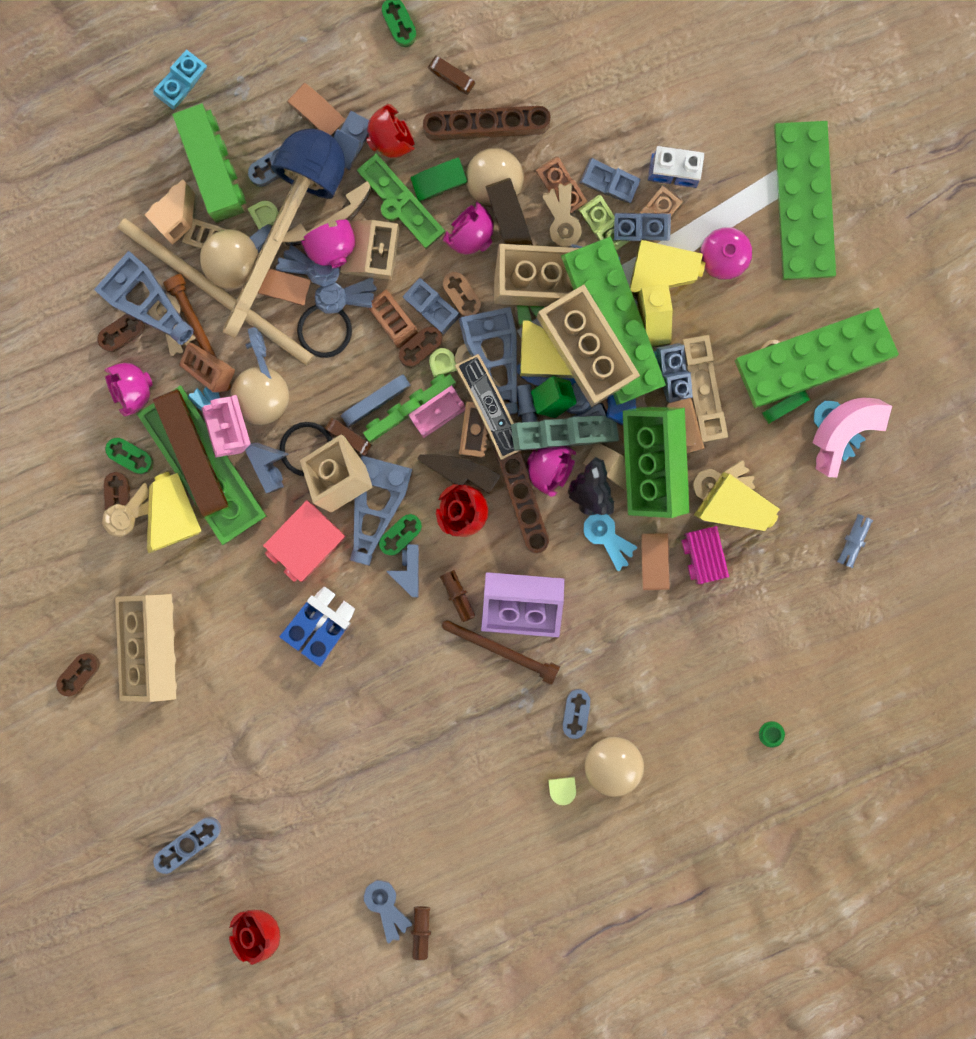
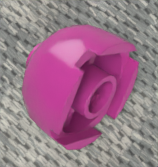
[443,202,494,255]
[301,219,355,268]
[700,227,752,280]
[104,363,153,417]
[527,446,576,497]

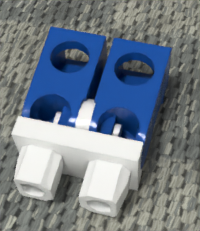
[648,146,704,188]
[279,586,355,667]

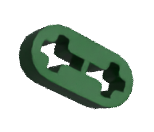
[382,0,417,47]
[762,390,811,424]
[105,438,154,474]
[379,514,422,556]

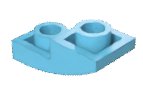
[153,50,207,110]

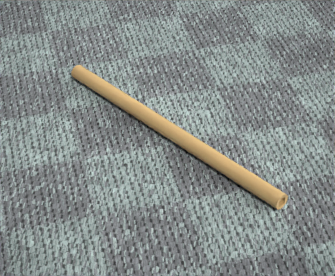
[118,218,314,366]

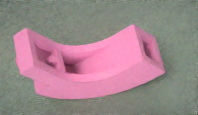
[813,398,892,477]

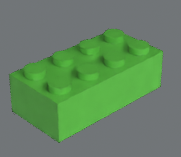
[172,103,247,223]
[623,407,689,518]

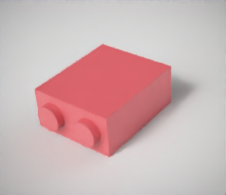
[263,500,346,582]

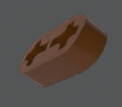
[428,56,476,95]
[97,314,145,352]
[399,326,443,368]
[325,418,372,456]
[104,472,130,510]
[56,653,100,697]

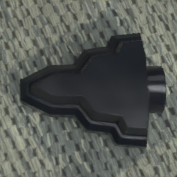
[568,457,615,515]

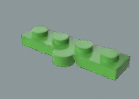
[357,153,445,249]
[363,374,456,443]

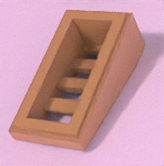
[368,289,418,348]
[179,343,235,392]

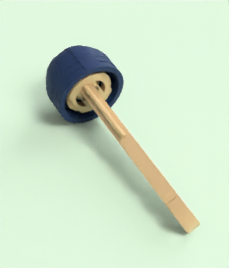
[222,129,345,338]

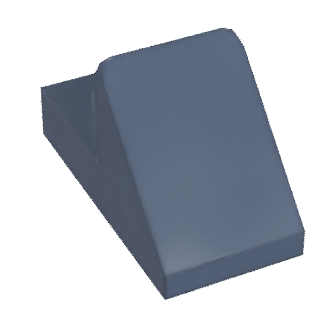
[334,111,369,170]
[245,443,289,494]
[386,545,419,597]

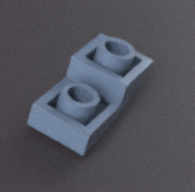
[614,213,671,241]
[656,343,693,403]

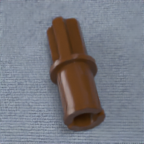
[440,570,475,622]
[411,906,431,961]

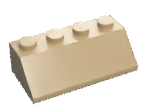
[494,244,579,307]
[537,285,640,407]
[115,594,177,702]

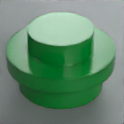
[758,721,785,748]

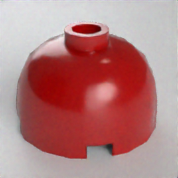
[366,104,415,158]
[436,484,489,537]
[229,910,281,965]

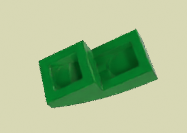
[410,157,467,202]

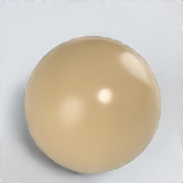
[465,148,524,207]
[200,229,259,289]
[230,367,289,425]
[585,737,644,797]

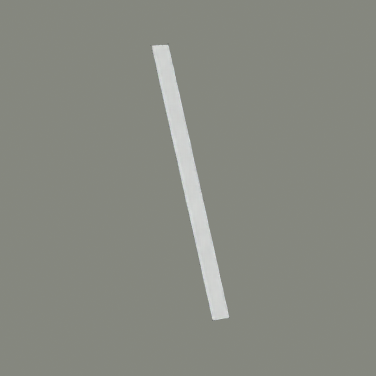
[517,170,778,337]

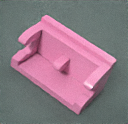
[408,385,465,438]
[201,395,250,457]

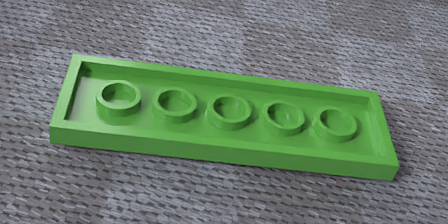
[774,121,836,280]
[561,236,666,405]
[735,307,899,409]
[137,385,267,545]

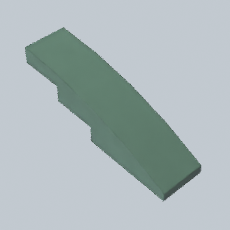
[511,416,619,451]

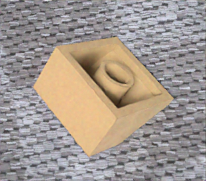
[300,435,373,512]

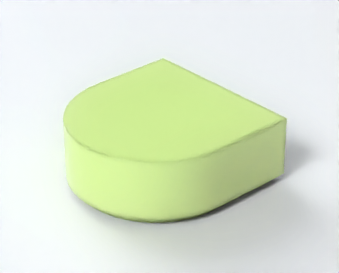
[248,201,279,229]
[429,348,457,378]
[548,777,576,805]

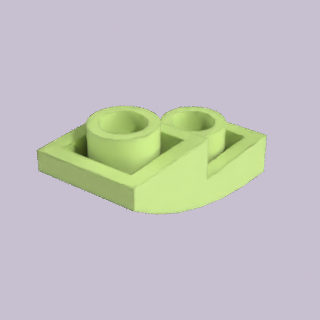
[578,195,630,250]

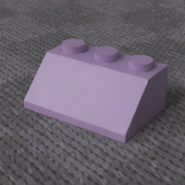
[481,572,564,637]

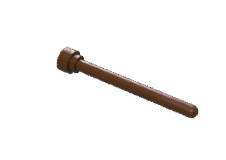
[442,620,561,685]

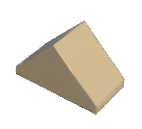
[583,444,627,491]

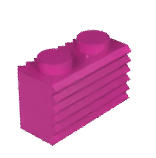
[681,526,729,584]

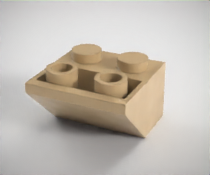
[340,220,399,280]

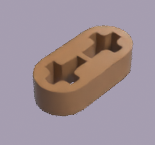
[443,272,481,317]

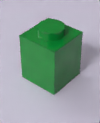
[531,376,577,418]

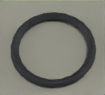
[297,305,352,358]
[279,422,333,477]

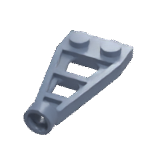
[94,251,194,345]
[459,307,518,415]
[350,456,413,566]

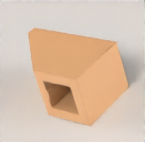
[145,179,195,245]

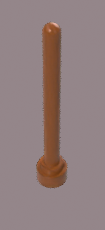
[163,274,231,391]

